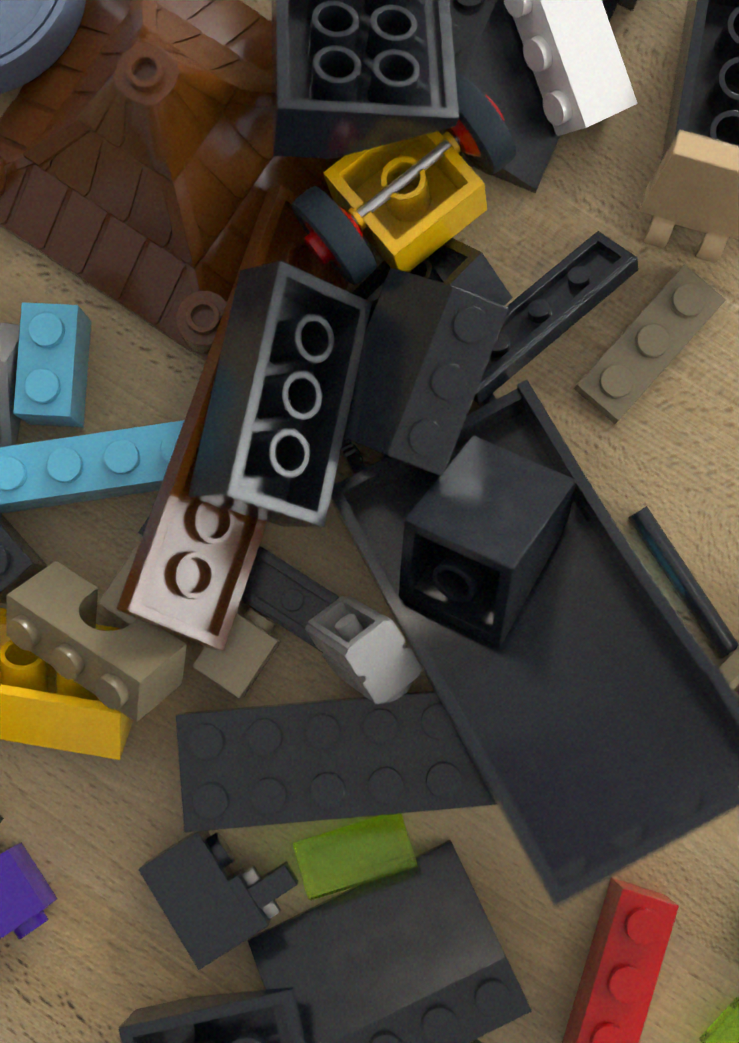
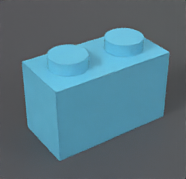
[13,302,91,427]

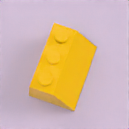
[0,608,133,760]

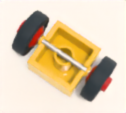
[291,74,516,285]

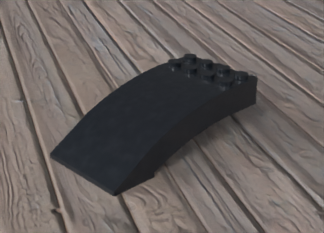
[331,380,739,907]

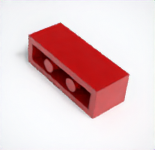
[562,877,679,1043]

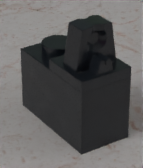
[138,830,299,970]

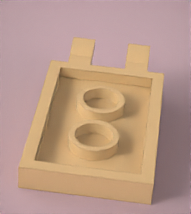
[639,130,739,263]

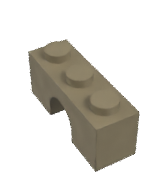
[97,546,281,698]
[7,561,187,723]

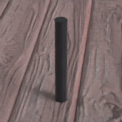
[629,506,739,657]

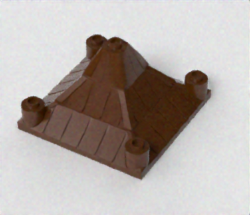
[0,0,343,362]

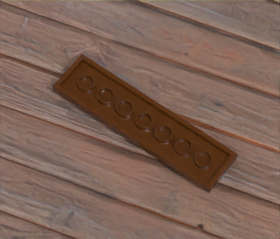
[116,185,349,651]

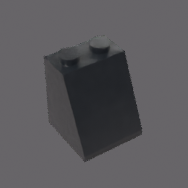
[398,436,577,647]

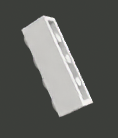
[504,0,638,136]

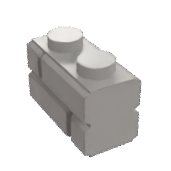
[305,595,423,704]

